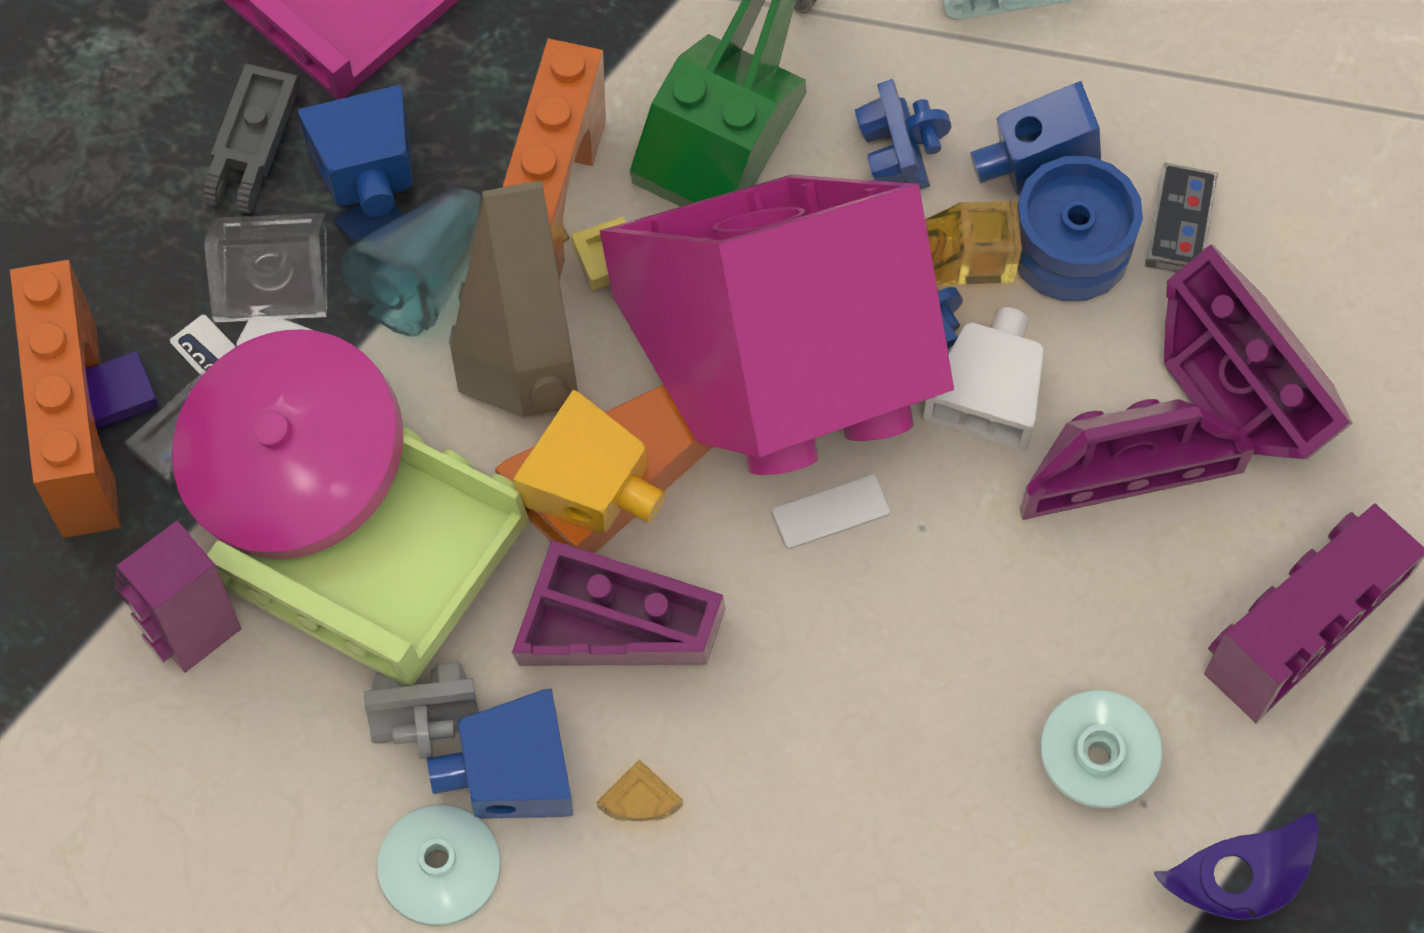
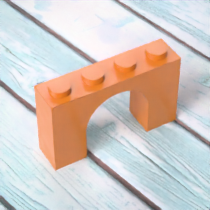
[503,38,606,280]
[10,260,121,538]

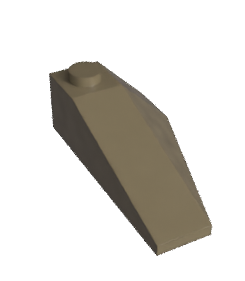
[449,180,578,417]

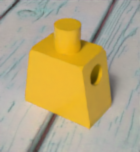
[513,389,666,533]

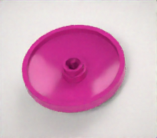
[172,329,403,559]

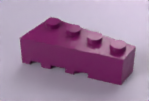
[1204,503,1424,723]

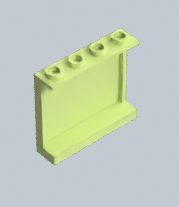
[207,426,529,686]

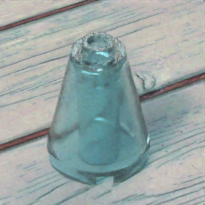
[341,187,481,337]

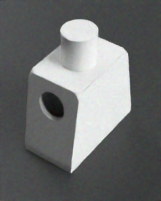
[922,307,1044,451]

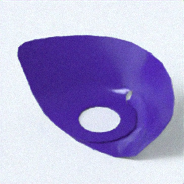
[1154,813,1319,921]

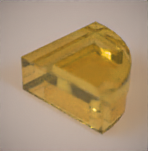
[597,759,683,821]

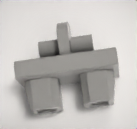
[364,662,478,759]

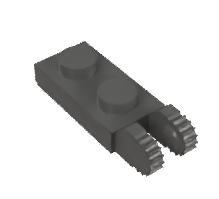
[203,63,301,214]

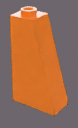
[495,384,713,553]

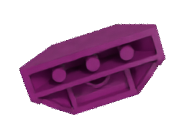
[1164,244,1353,460]
[1020,399,1255,520]

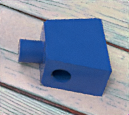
[970,81,1101,196]
[297,85,413,217]
[427,688,573,819]

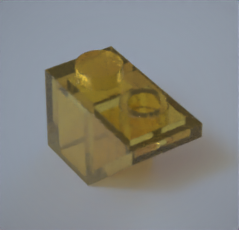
[925,201,1022,285]

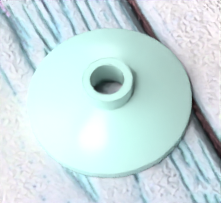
[1040,690,1163,808]
[377,805,501,926]

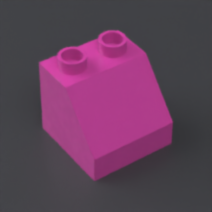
[599,174,954,475]

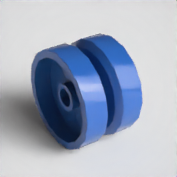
[1010,156,1143,301]

